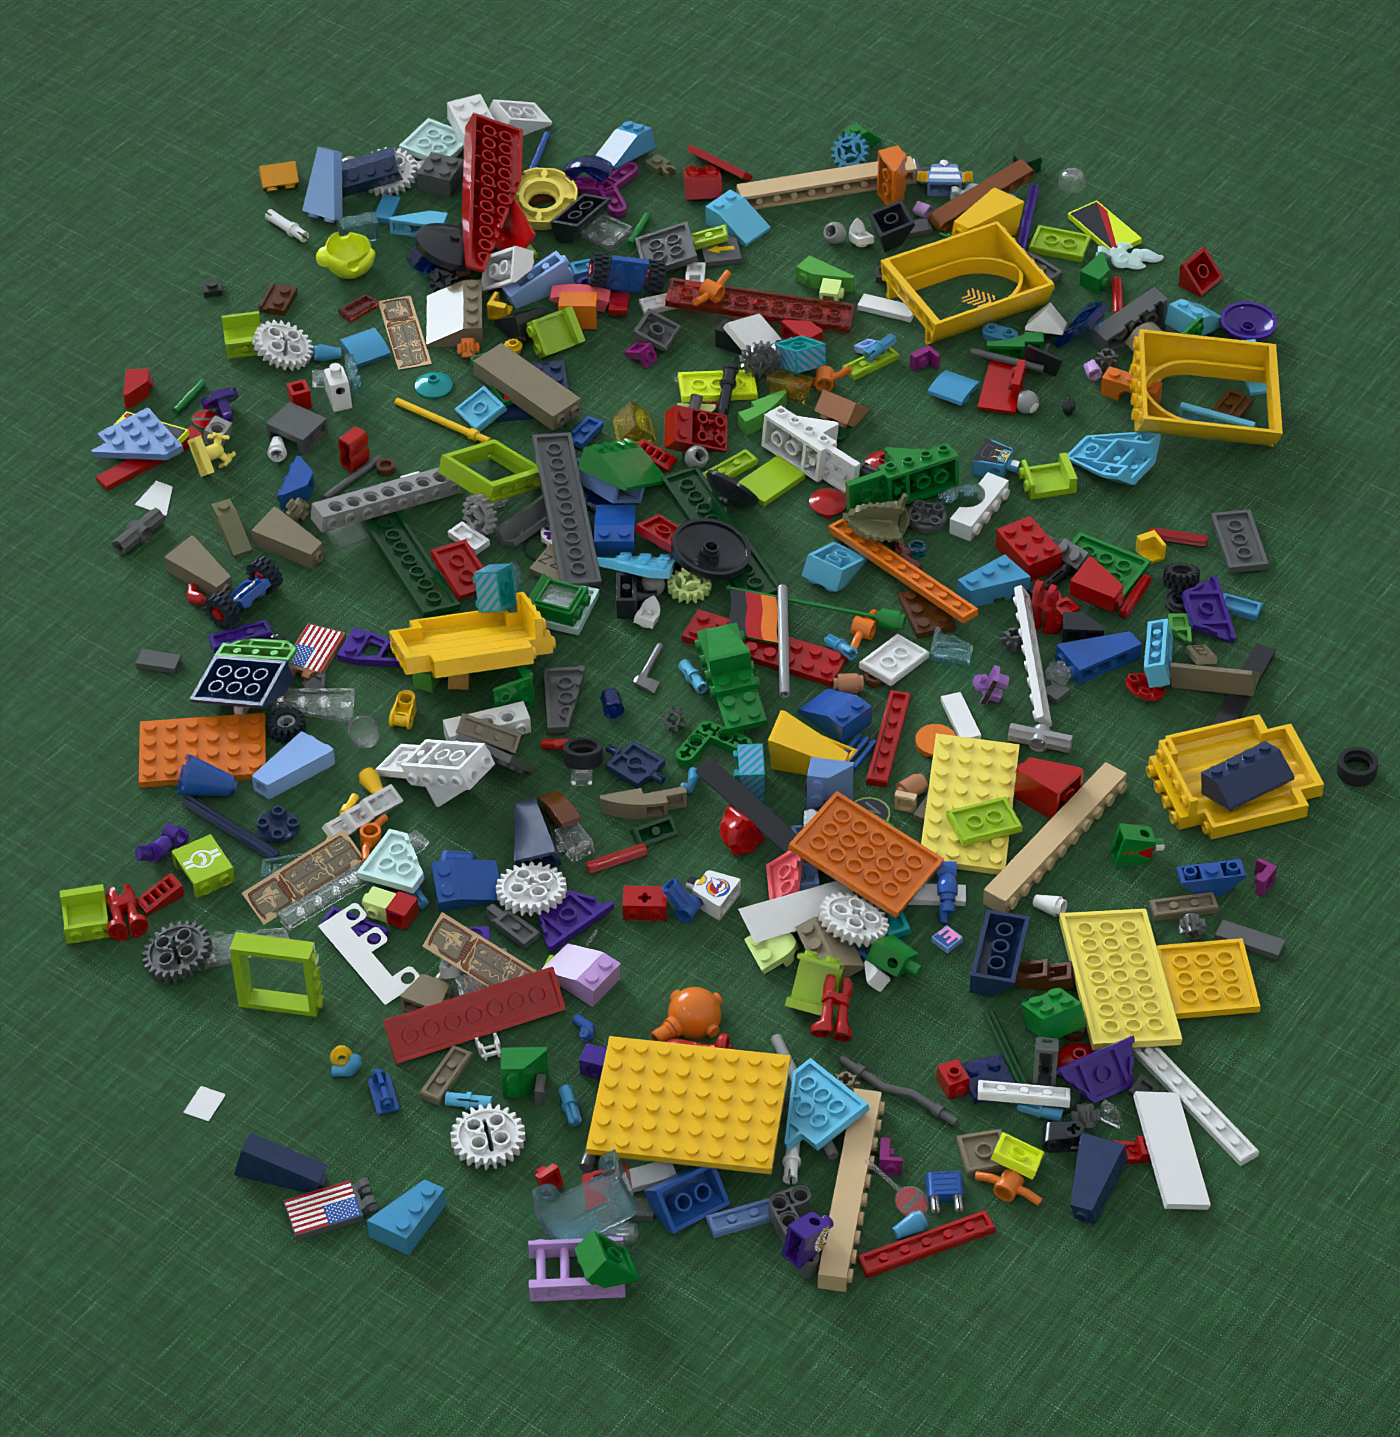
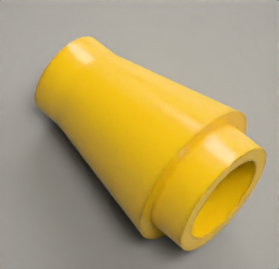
[358,767,383,794]

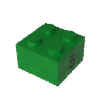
[1021,988,1086,1039]

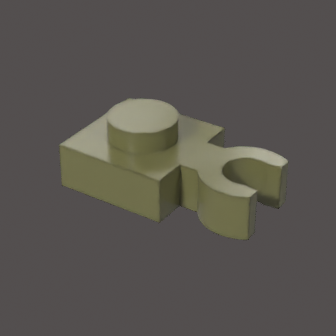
[645,154,676,179]

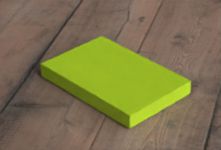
[1029,225,1092,263]
[739,455,805,507]
[946,796,1023,847]

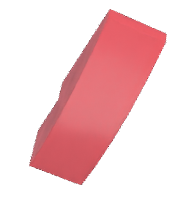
[549,284,611,313]

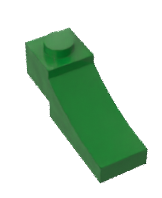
[986,332,1044,360]

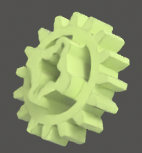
[667,568,711,604]

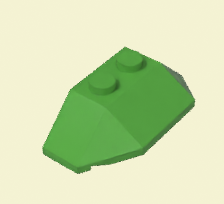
[215,638,297,664]

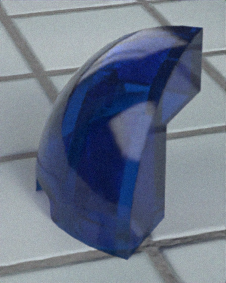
[562,155,613,183]

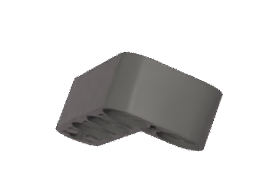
[768,1185,820,1279]

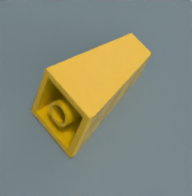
[951,188,1025,236]
[768,710,849,775]

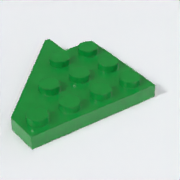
[1072,532,1151,600]

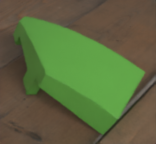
[1168,613,1192,645]

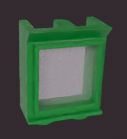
[528,573,591,627]

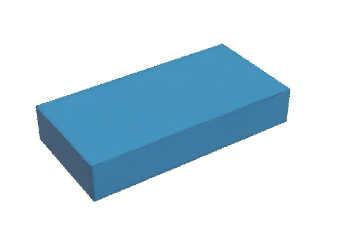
[373,194,401,224]
[1223,593,1263,622]

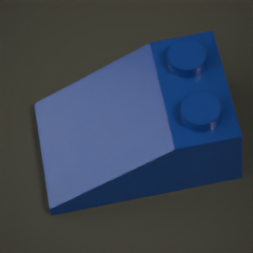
[594,505,636,555]
[798,689,872,744]
[431,859,500,912]

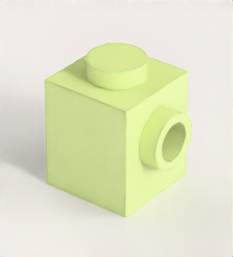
[819,278,844,309]
[362,886,396,923]

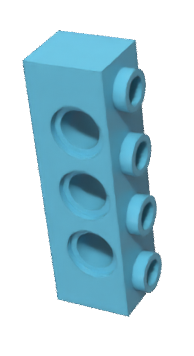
[1144,618,1173,688]

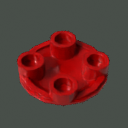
[809,488,847,519]
[1125,671,1166,701]

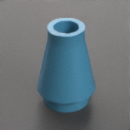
[313,344,341,362]
[892,1210,928,1240]

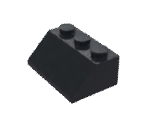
[550,193,612,243]

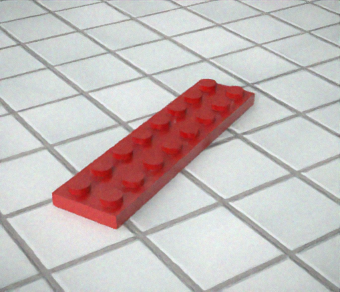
[681,609,848,687]
[382,966,566,1064]

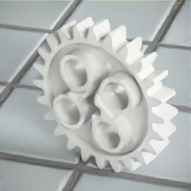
[369,147,418,196]
[252,320,314,371]
[496,862,567,916]
[818,892,889,947]
[450,1104,526,1170]

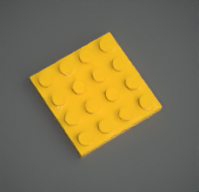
[1157,938,1260,1019]

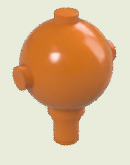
[650,987,723,1042]

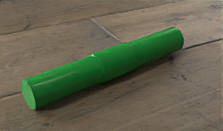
[627,213,651,247]
[172,380,206,415]

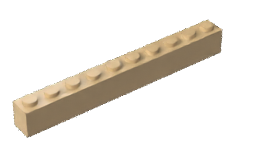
[736,156,917,210]
[983,762,1127,913]
[818,1088,885,1292]

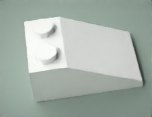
[489,99,552,136]

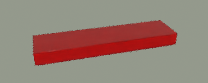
[687,145,753,182]

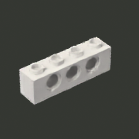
[443,701,531,742]

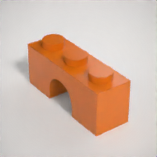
[1101,366,1163,404]

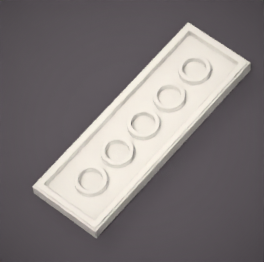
[1133,1091,1211,1210]

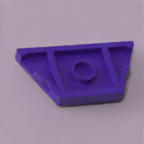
[1181,575,1237,643]
[537,890,614,953]
[1056,1035,1135,1103]

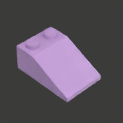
[542,943,621,1007]

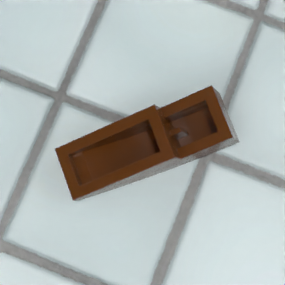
[536,790,582,828]
[1014,958,1075,991]

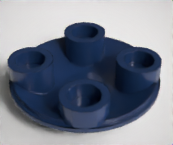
[256,805,299,842]

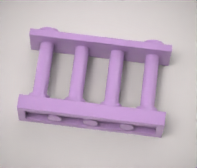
[528,1236,626,1302]

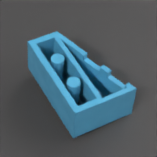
[957,555,1031,607]
[367,1179,446,1255]

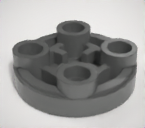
[908,500,947,534]

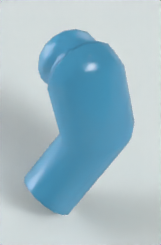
[680,767,699,795]
[332,1054,362,1077]

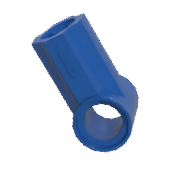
[662,878,702,923]

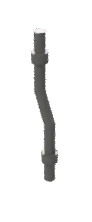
[839,1055,959,1127]

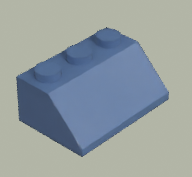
[807,757,854,810]

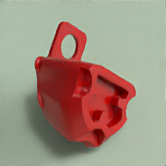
[720,805,765,856]

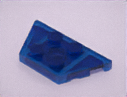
[1053,301,1109,348]

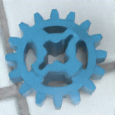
[831,132,870,167]

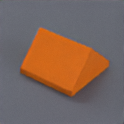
[558,292,598,330]

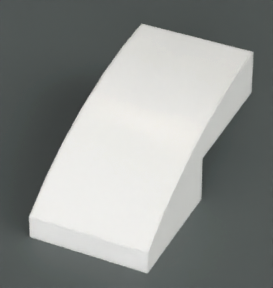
[685,262,706,289]

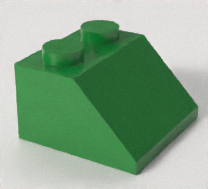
[501,1047,549,1098]
[574,1230,639,1289]

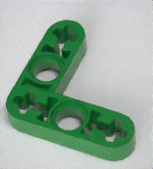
[676,721,752,768]

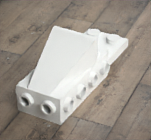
[761,406,860,494]
[375,739,495,807]

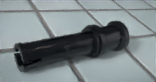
[717,364,739,419]
[1026,562,1072,601]

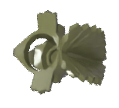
[842,493,910,550]

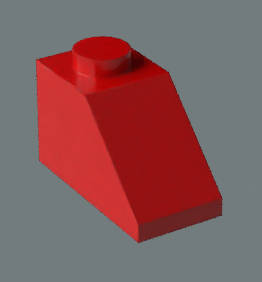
[781,320,823,342]
[123,369,154,409]

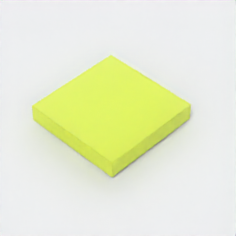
[990,1132,1045,1180]

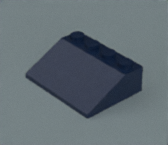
[190,655,294,709]

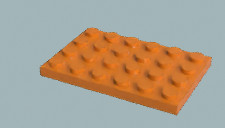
[139,712,266,788]
[788,791,944,918]

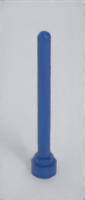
[522,131,550,175]

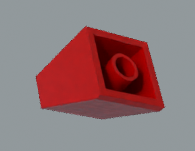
[1015,757,1084,820]

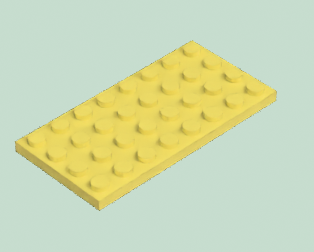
[921,733,1020,875]
[1059,909,1182,1050]

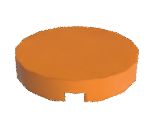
[915,724,956,758]

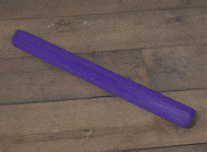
[1017,184,1039,251]

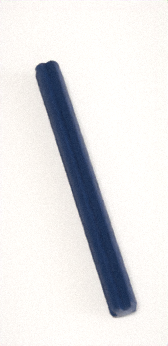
[182,796,280,862]

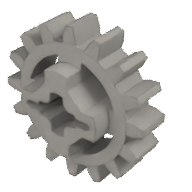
[462,493,498,536]

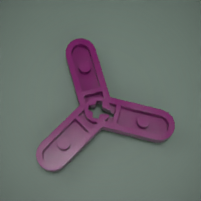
[566,162,638,218]

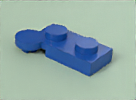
[571,415,604,449]

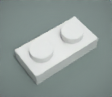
[448,522,490,555]

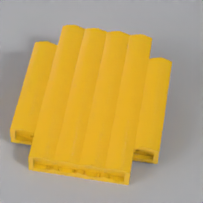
[389,592,556,678]
[1146,714,1324,840]

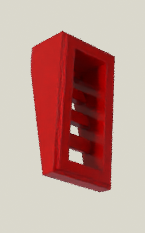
[637,439,677,472]
[136,873,184,916]

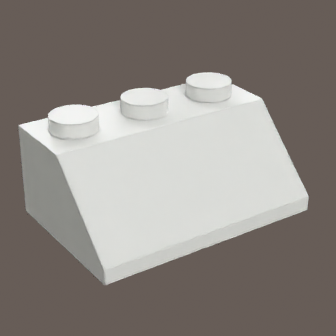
[482,246,534,293]

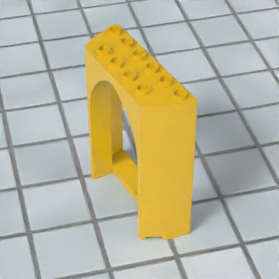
[881,221,1055,345]
[1129,329,1283,446]

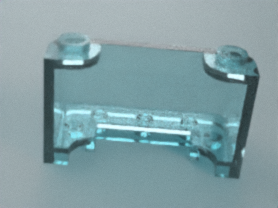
[532,1149,638,1240]

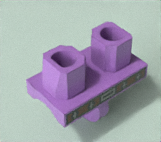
[972,665,1009,706]

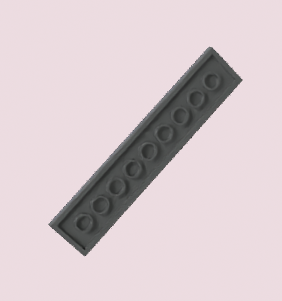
[532,432,602,587]

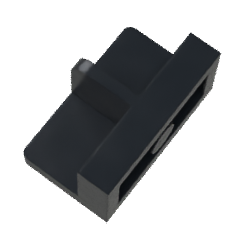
[1022,343,1063,377]

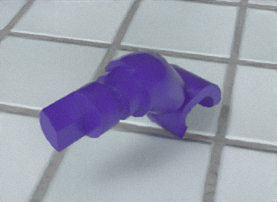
[135,823,189,863]

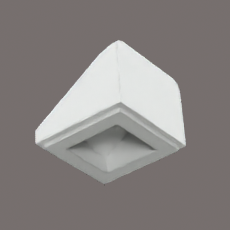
[864,961,890,992]

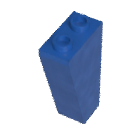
[1055,631,1142,685]

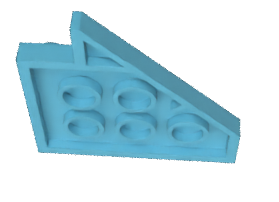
[597,552,676,579]
[784,1058,870,1151]

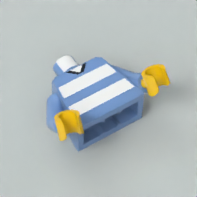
[917,160,973,196]

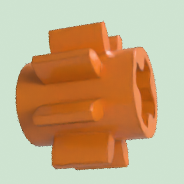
[457,338,480,359]

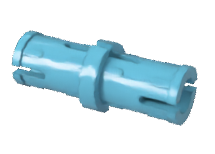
[678,659,708,694]
[445,1091,493,1110]

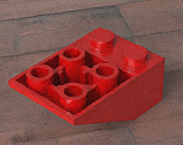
[683,164,722,200]
[664,405,727,452]

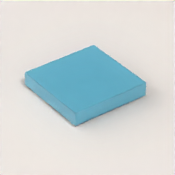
[455,386,507,431]

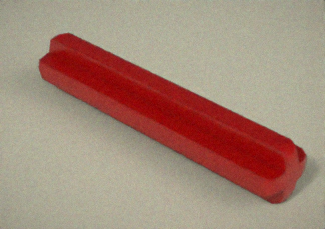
[1112,276,1123,314]
[1149,527,1208,547]
[1118,574,1152,618]
[586,843,647,874]

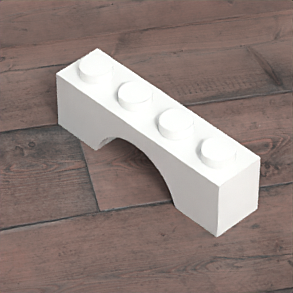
[949,472,1010,541]

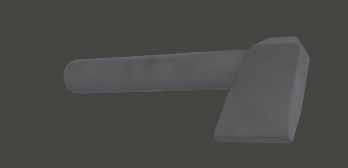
[633,643,664,694]

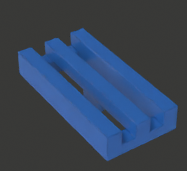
[845,733,877,771]

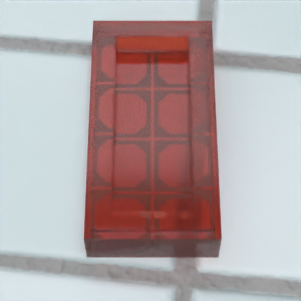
[338,293,379,323]

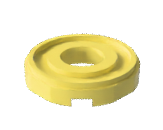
[513,168,578,230]

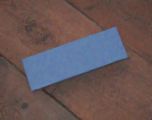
[706,1198,776,1238]

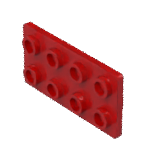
[495,199,536,250]
[978,359,1027,414]

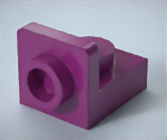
[624,342,658,368]
[910,345,940,372]
[1254,858,1277,897]
[879,1137,903,1175]

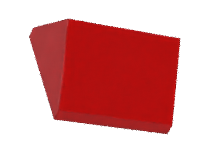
[1178,246,1224,297]

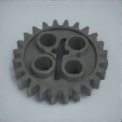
[142,920,213,983]

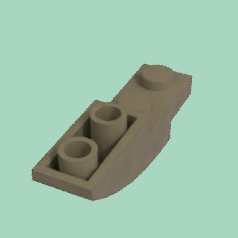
[600,786,687,819]

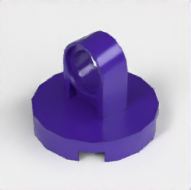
[200,387,239,422]

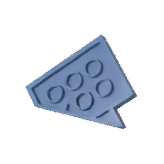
[91,408,184,460]

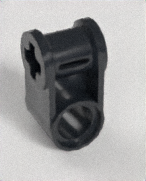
[1042,1121,1085,1153]

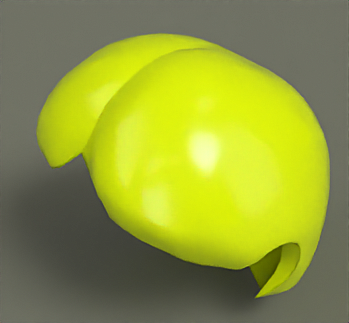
[316,231,375,279]

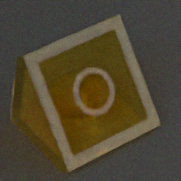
[766,369,815,404]
[612,400,656,443]

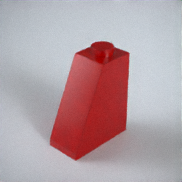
[1069,556,1125,612]

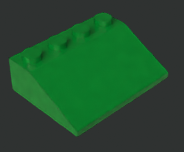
[578,439,664,491]

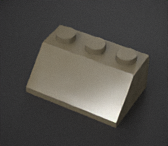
[795,917,865,981]

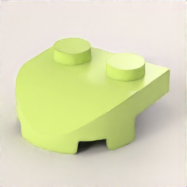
[744,933,798,975]

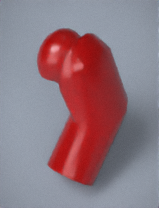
[187,583,208,606]
[541,738,569,752]

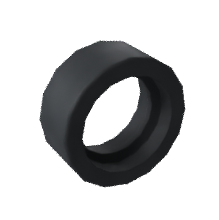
[563,737,603,770]
[1337,747,1378,786]

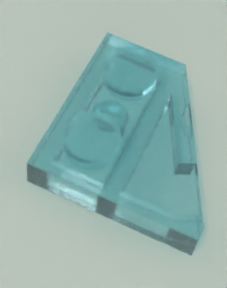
[929,627,973,665]

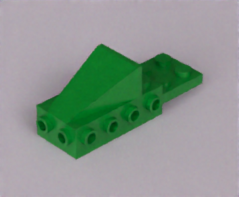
[845,443,959,512]
[694,622,767,734]

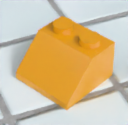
[259,161,299,192]

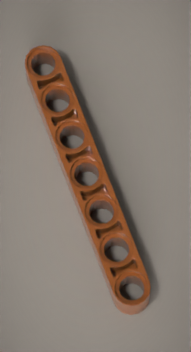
[928,159,1035,233]

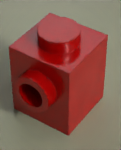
[286,379,312,409]
[386,891,419,930]
[936,1059,970,1100]

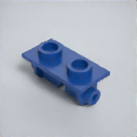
[367,1068,400,1115]

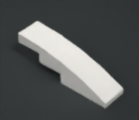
[322,784,403,838]

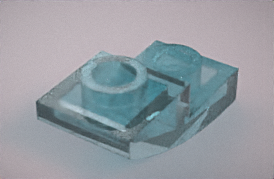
[345,354,362,394]
[938,484,979,503]

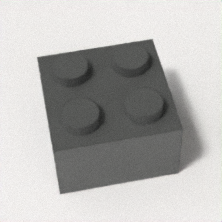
[417,152,464,198]

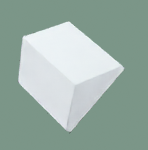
[1025,302,1067,335]

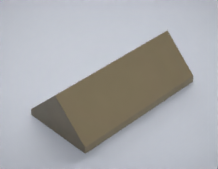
[1170,662,1260,696]

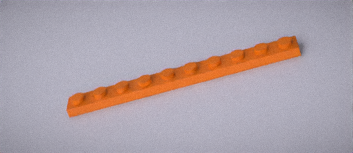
[828,519,978,624]

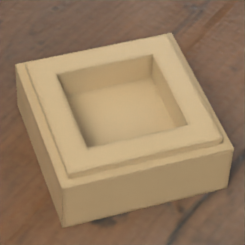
[894,790,917,813]

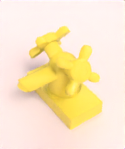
[187,432,236,477]

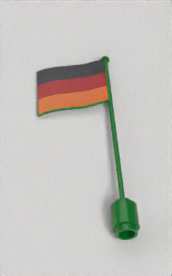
[726,584,906,645]

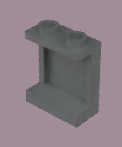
[266,402,328,455]

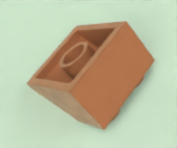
[814,390,870,428]

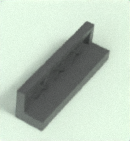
[494,495,548,547]

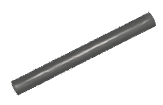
[970,348,1045,373]
[322,455,383,500]

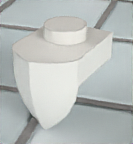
[849,218,874,247]
[633,596,660,629]

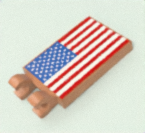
[288,623,346,685]

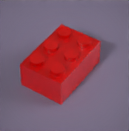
[995,516,1063,582]

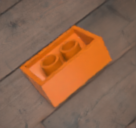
[877,145,907,206]

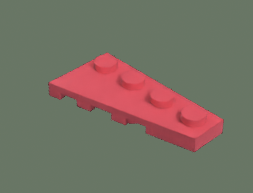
[766,850,803,900]

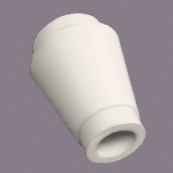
[267,436,287,462]
[1033,894,1067,917]

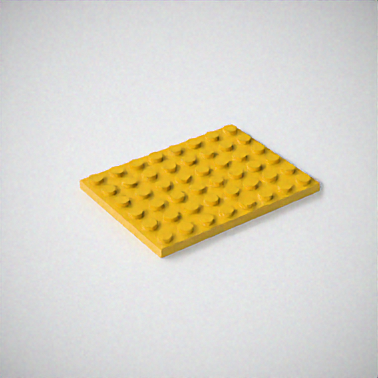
[586,1036,791,1174]

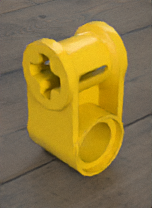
[389,690,417,730]

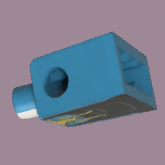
[972,438,1021,478]

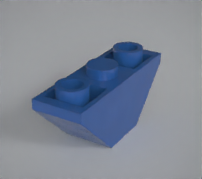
[277,456,315,509]
[1176,859,1246,896]

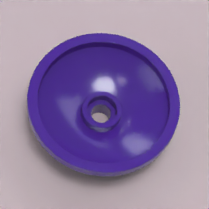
[1220,301,1277,341]

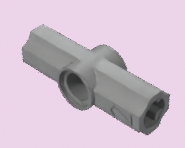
[1007,723,1073,753]

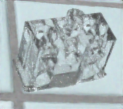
[554,822,595,863]

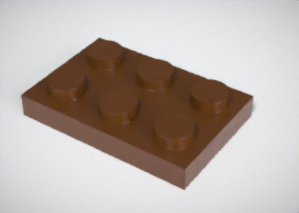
[898,589,956,639]

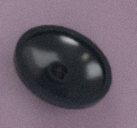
[706,470,759,507]

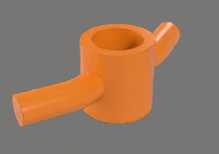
[693,270,732,305]
[796,365,853,392]
[850,609,877,653]
[360,813,388,863]
[975,1169,1043,1206]

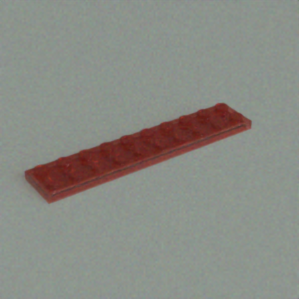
[665,278,856,333]

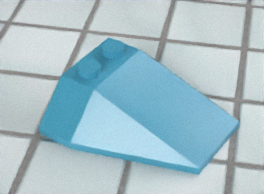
[1068,432,1161,485]

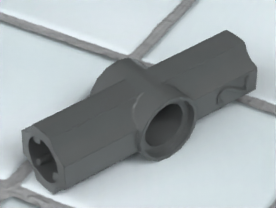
[112,507,165,555]

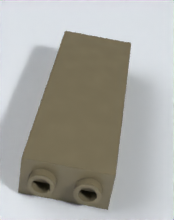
[473,343,581,431]

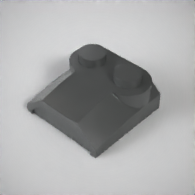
[632,309,682,352]

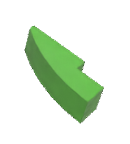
[738,389,787,436]

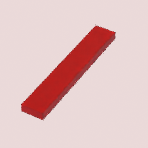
[96,426,204,491]
[866,690,911,787]
[857,1210,996,1278]

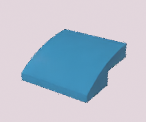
[340,328,391,368]
[927,370,980,406]

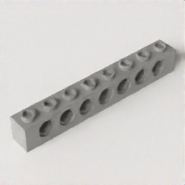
[311,467,461,533]

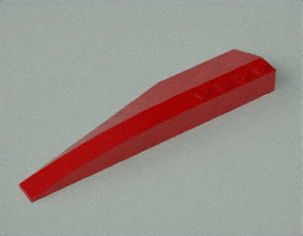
[462,113,523,273]

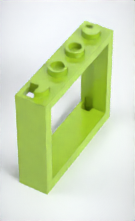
[438,439,541,504]
[230,932,324,1017]

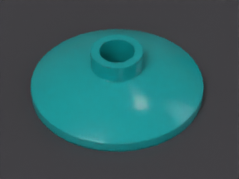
[415,372,453,399]

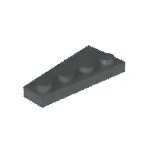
[544,666,585,734]

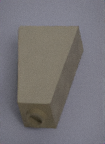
[251,507,324,569]
[164,535,233,596]

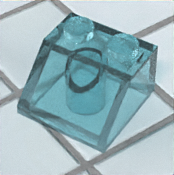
[336,211,380,241]

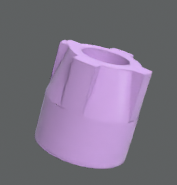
[913,201,932,219]
[1083,359,1102,381]

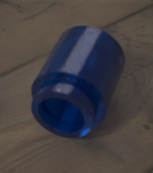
[600,688,624,719]

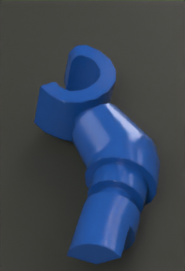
[937,861,958,925]

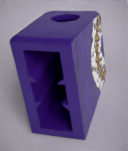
[782,1212,834,1269]

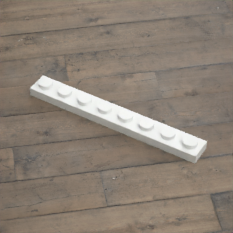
[1013,585,1052,727]

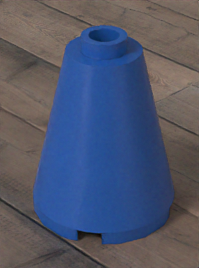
[176,754,237,796]

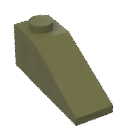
[211,498,253,558]

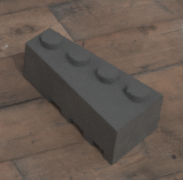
[1091,287,1168,351]

